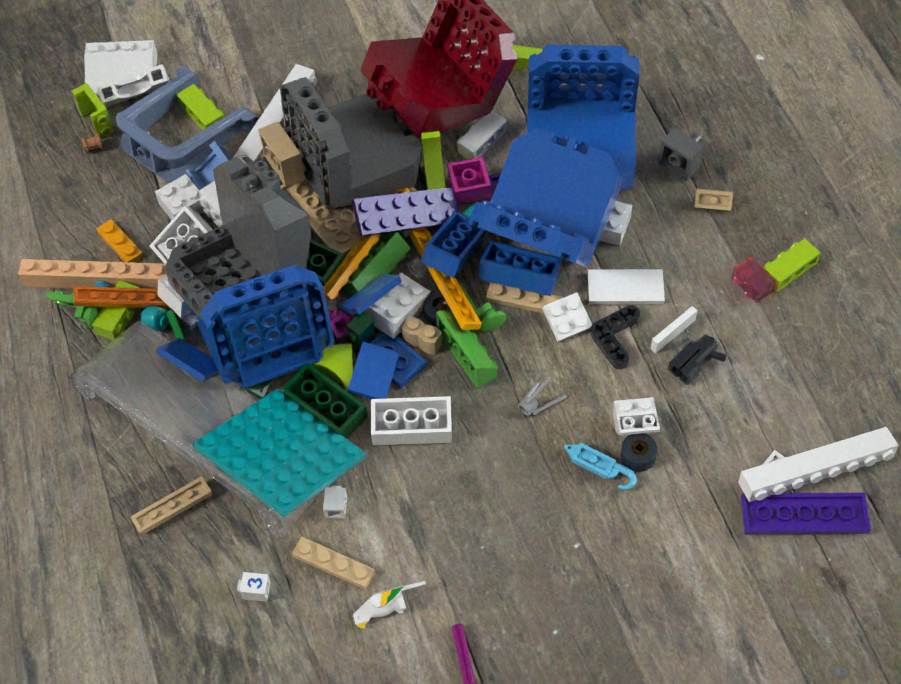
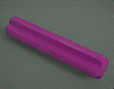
[452,624,475,684]

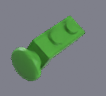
[459,284,506,332]
[46,290,103,329]

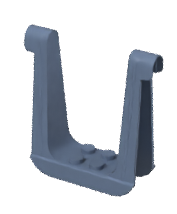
[116,66,259,182]

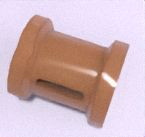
[81,133,103,153]

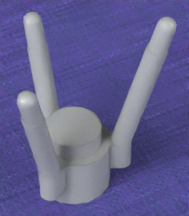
[518,376,567,416]

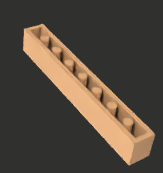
[18,259,167,289]

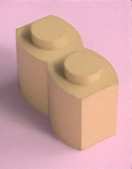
[401,317,442,355]

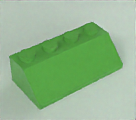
[340,232,411,297]
[436,311,498,389]

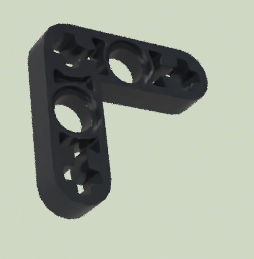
[590,305,640,370]

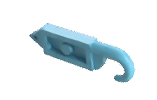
[564,442,637,490]

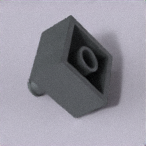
[658,128,704,181]

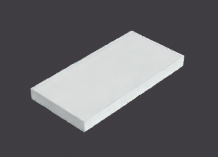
[587,269,665,305]

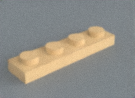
[486,282,563,313]
[130,476,213,536]
[292,537,375,590]

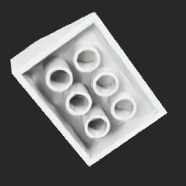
[84,40,157,95]
[150,206,230,276]

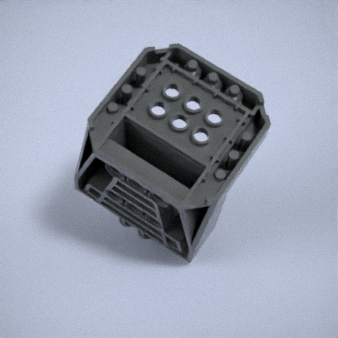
[279,77,422,209]
[165,155,311,321]

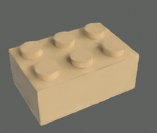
[258,121,306,187]

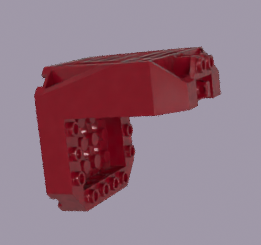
[359,0,518,138]

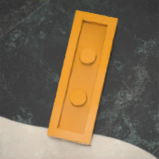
[96,219,143,263]

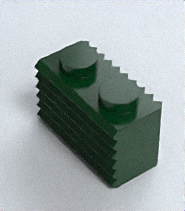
[346,311,375,352]

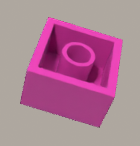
[448,157,491,205]

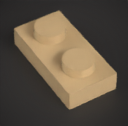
[694,189,733,211]

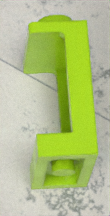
[72,83,114,138]

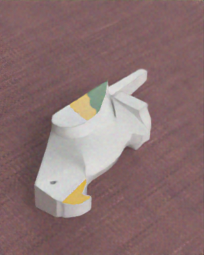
[353,581,426,628]

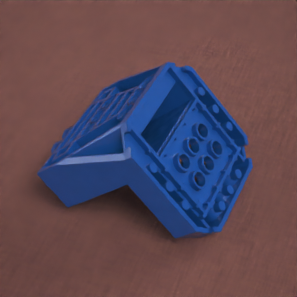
[527,44,639,190]
[468,128,623,267]
[194,265,335,388]

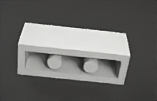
[457,111,507,160]

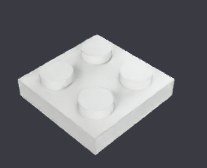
[542,293,592,342]

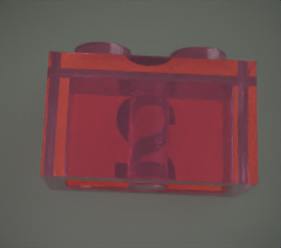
[732,256,776,303]

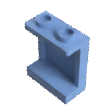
[186,141,233,190]

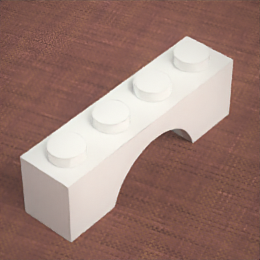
[97,64,170,108]

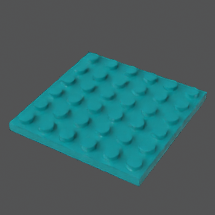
[193,388,366,518]

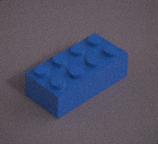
[421,211,486,278]
[478,241,562,296]

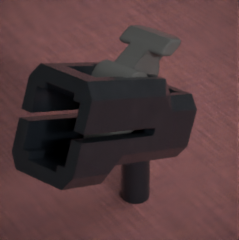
[668,333,727,385]

